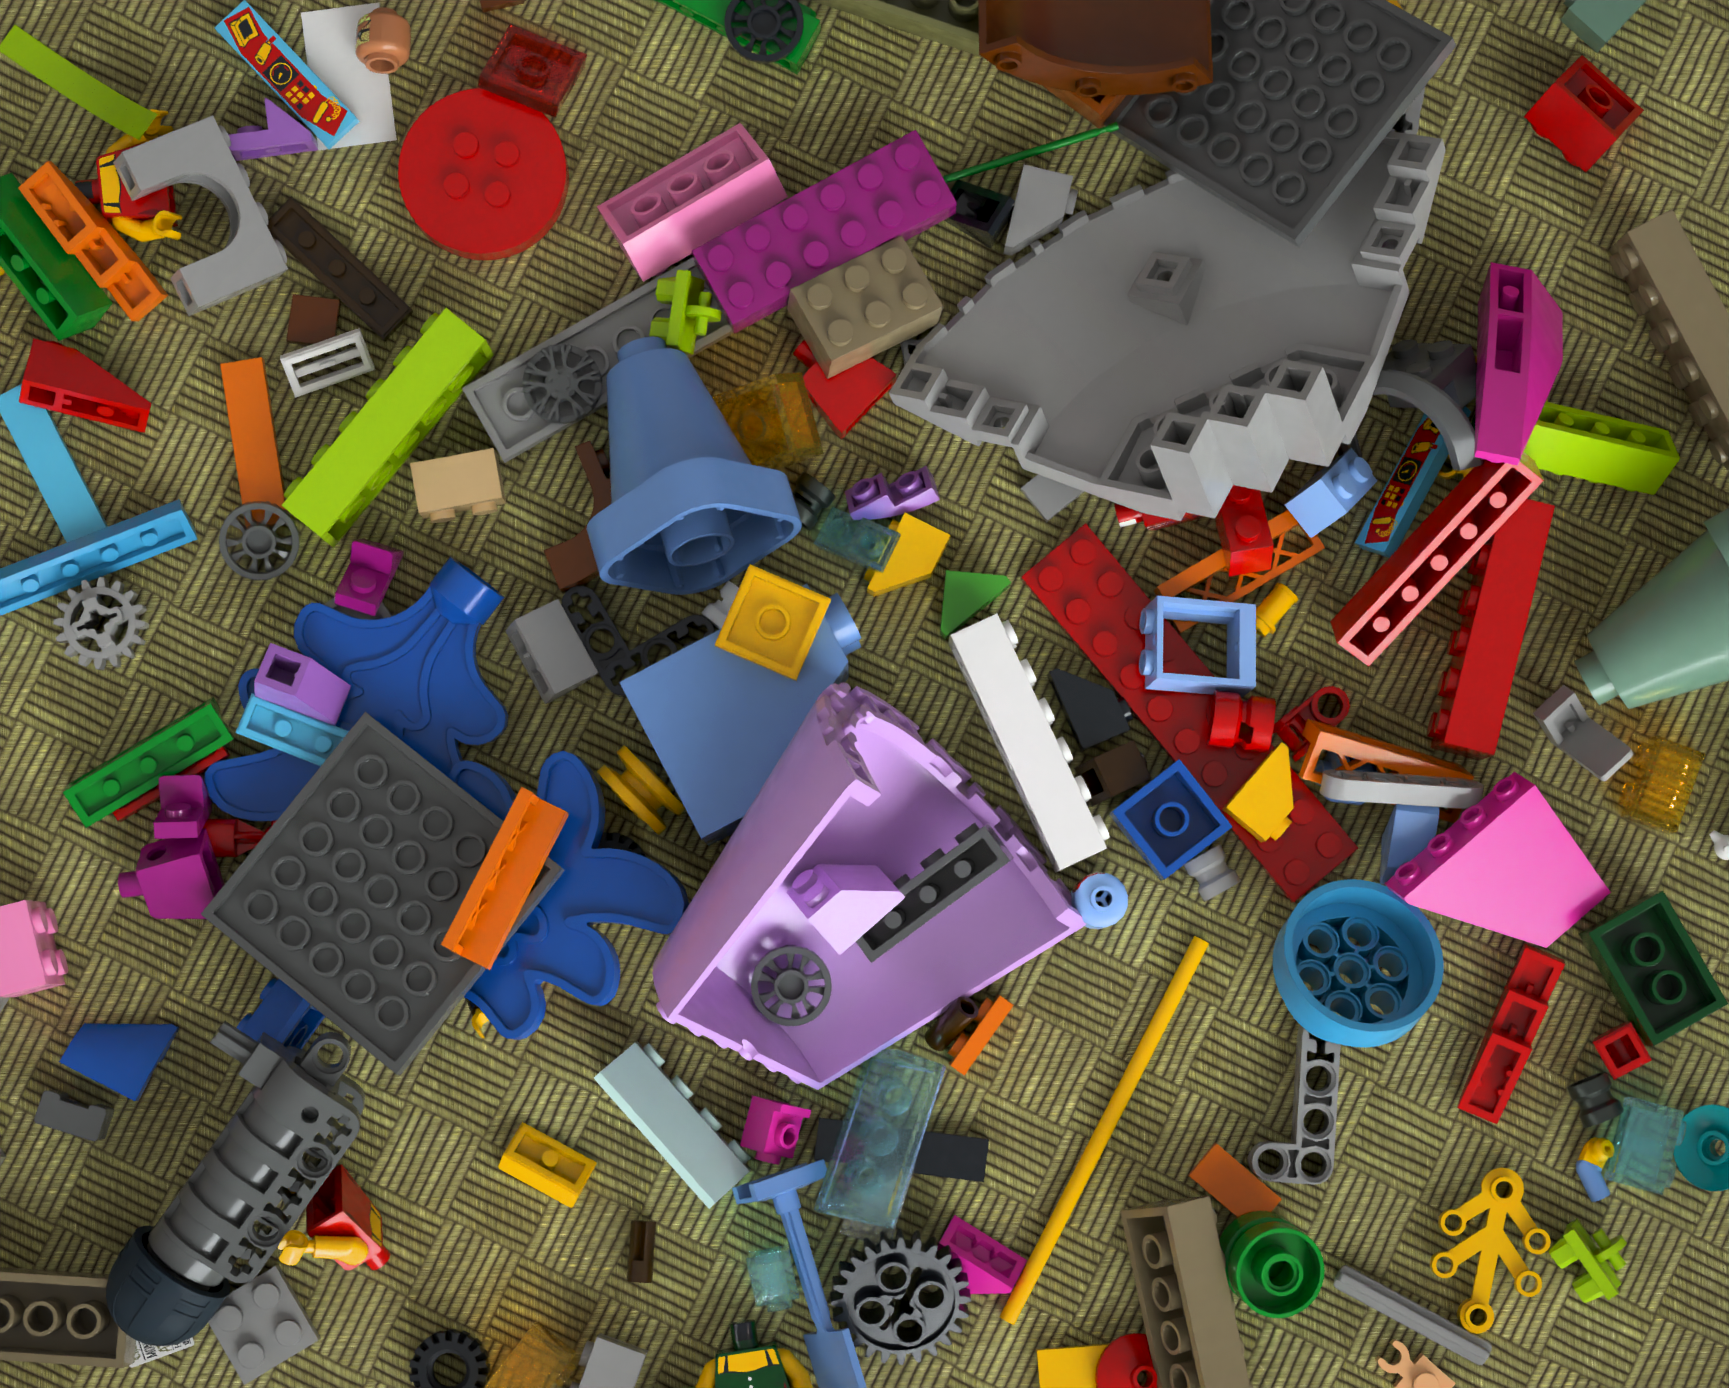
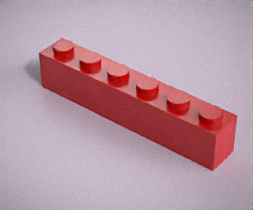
[1330,452,1544,667]

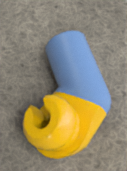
[1576,1137,1614,1202]

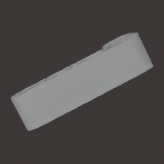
[1247,1025,1341,1185]

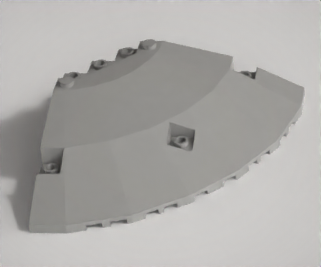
[889,131,1446,521]

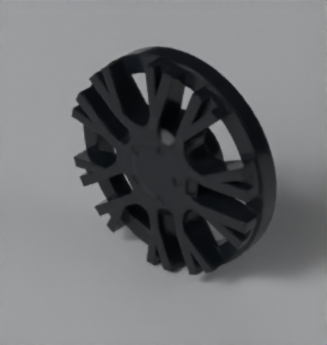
[725,0,804,64]

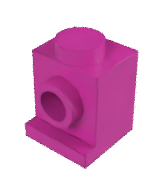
[740,1095,811,1165]

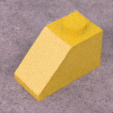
[1222,742,1294,843]

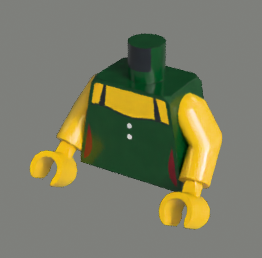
[695,1319,813,1388]

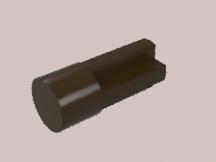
[627,1220,656,1283]

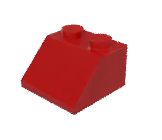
[1524,55,1644,173]

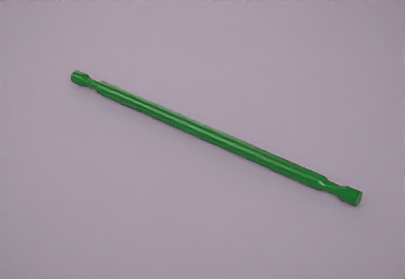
[943,122,1119,183]

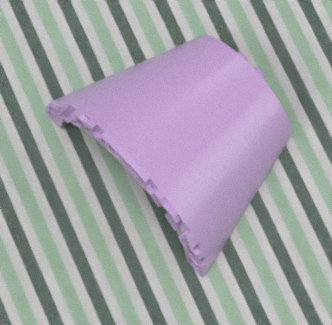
[652,683,1086,1090]

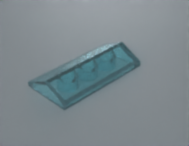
[814,1049,946,1229]

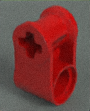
[1273,686,1350,762]

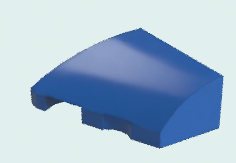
[59,1023,180,1101]

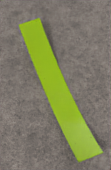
[0,25,158,140]

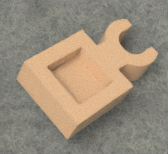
[1375,1339,1456,1388]

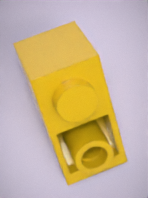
[863,513,950,597]

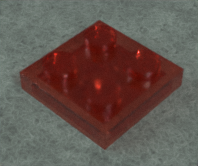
[478,24,587,118]

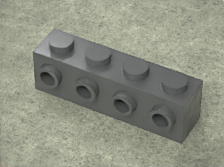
[855,823,1014,963]

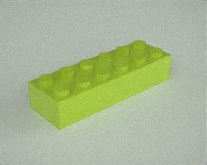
[282,308,494,548]

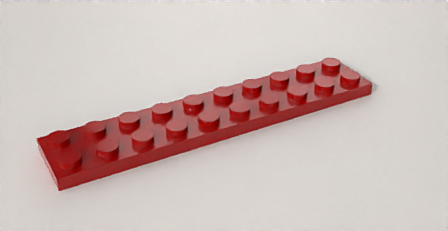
[1020,523,1358,903]

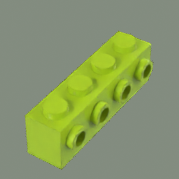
[1524,402,1680,495]

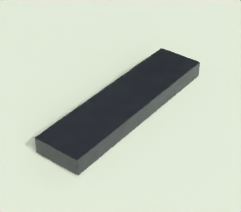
[814,1117,989,1182]

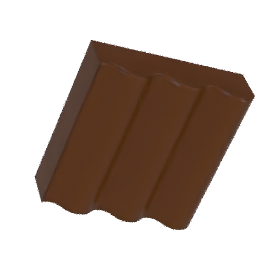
[286,294,341,345]

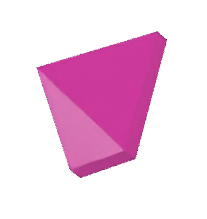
[937,1215,1027,1294]

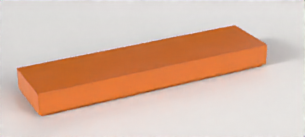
[220,357,288,528]

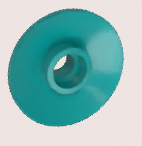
[1673,1105,1729,1191]

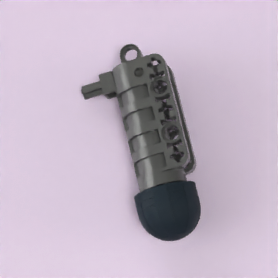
[106,1021,365,1346]

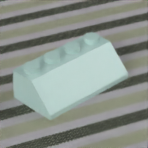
[594,1042,751,1209]

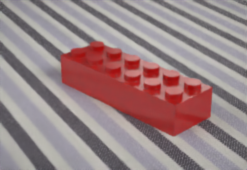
[1427,499,1555,761]

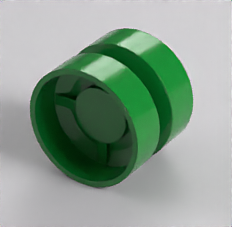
[1219,1211,1325,1318]

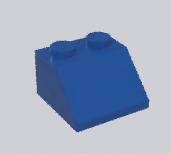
[236,978,325,1049]

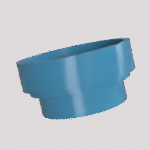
[1272,879,1444,1047]

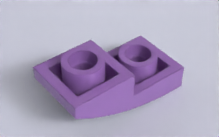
[845,466,940,520]

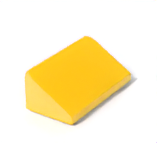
[498,1122,597,1208]

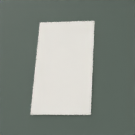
[301,2,397,150]

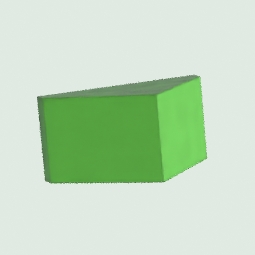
[940,570,1011,640]

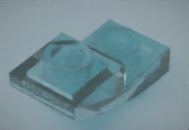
[814,507,901,573]

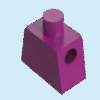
[118,828,225,919]

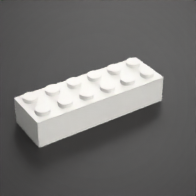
[948,614,1110,873]

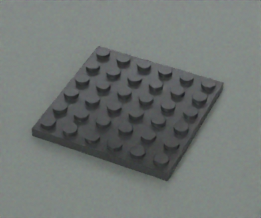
[1104,0,1456,247]
[201,712,565,1076]

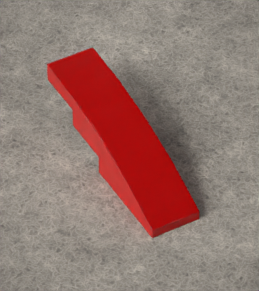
[1457,943,1565,1124]

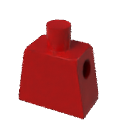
[793,340,897,440]

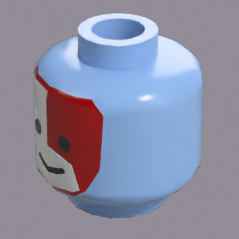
[1071,872,1128,929]

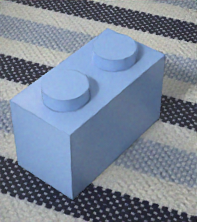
[1285,448,1377,538]

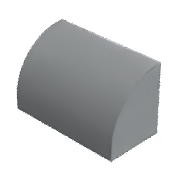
[505,599,599,704]

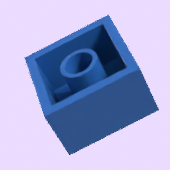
[1109,759,1232,881]

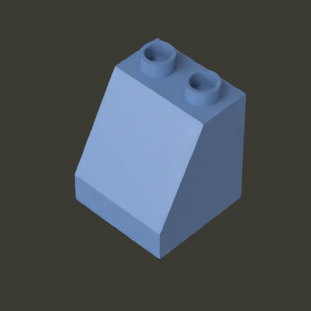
[619,584,862,846]

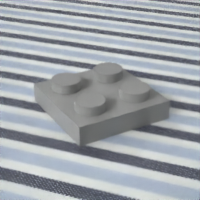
[208,1265,321,1385]

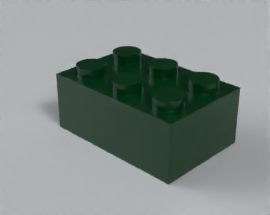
[1578,891,1728,1046]

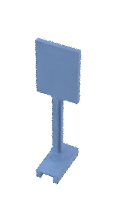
[732,1159,867,1388]

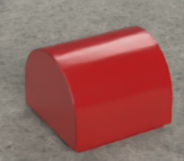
[1592,1021,1652,1080]

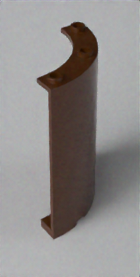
[978,0,1213,97]

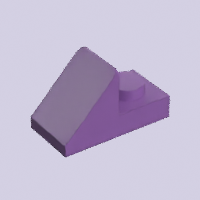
[229,98,318,161]

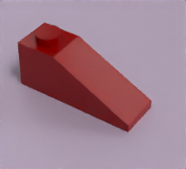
[19,338,152,433]

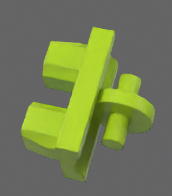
[649,270,722,355]
[1549,1218,1627,1303]

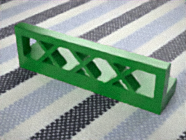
[63,697,234,828]

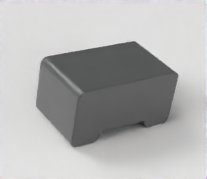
[34,1089,114,1141]

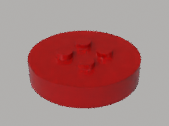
[398,88,569,260]

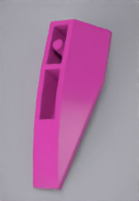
[1474,262,1563,465]

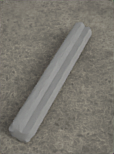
[1333,1265,1492,1365]

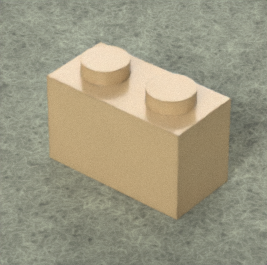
[410,448,506,523]

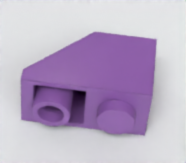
[254,643,351,726]

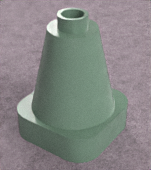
[1574,508,1729,709]

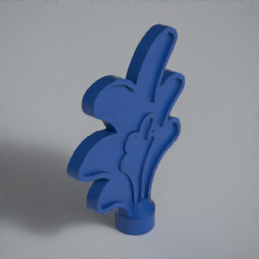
[204,556,508,821]
[449,751,689,1040]

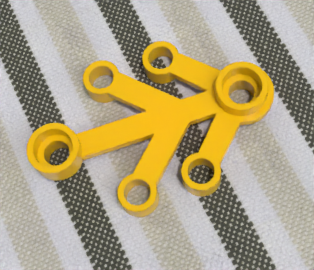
[1430,1167,1551,1334]

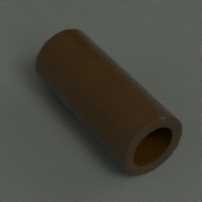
[925,996,978,1051]

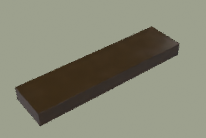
[267,196,413,342]

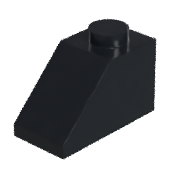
[1047,668,1133,752]

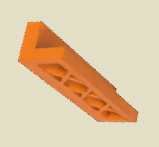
[1154,510,1325,634]
[1299,719,1474,823]
[441,787,569,970]

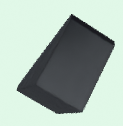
[944,180,1015,249]

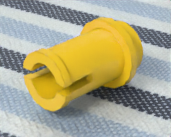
[1256,582,1298,637]

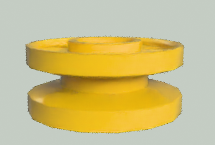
[597,745,686,835]

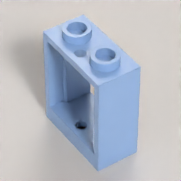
[1139,595,1256,697]

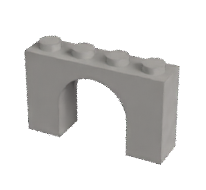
[113,115,288,316]

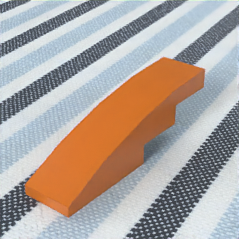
[18,161,168,322]

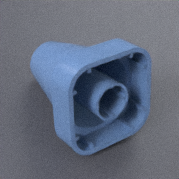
[586,337,802,595]

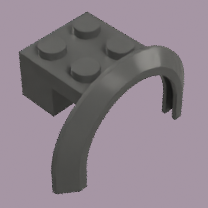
[1338,339,1484,471]

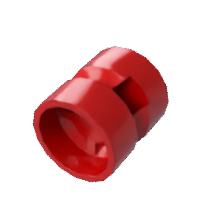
[1207,690,1276,753]

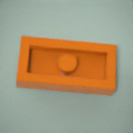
[947,995,1014,1075]

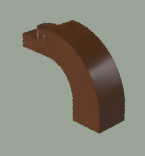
[544,440,611,594]

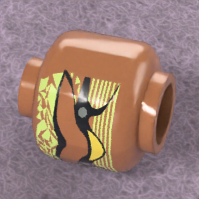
[355,7,411,74]

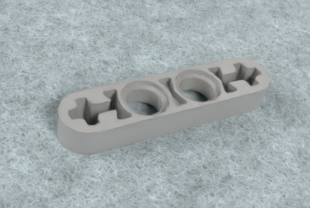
[1320,770,1484,809]

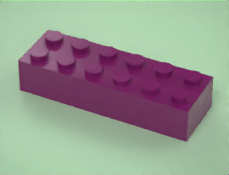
[692,130,957,334]

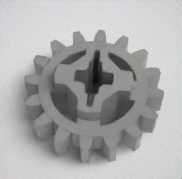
[53,577,149,670]

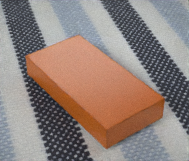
[1188,1143,1282,1218]

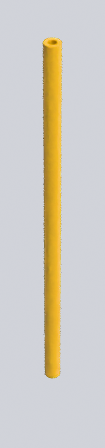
[999,936,1209,1325]

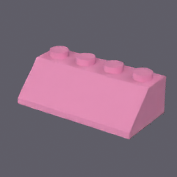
[597,123,788,282]

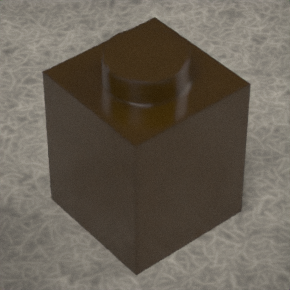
[1074,740,1152,806]

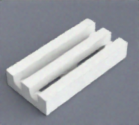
[280,328,375,398]

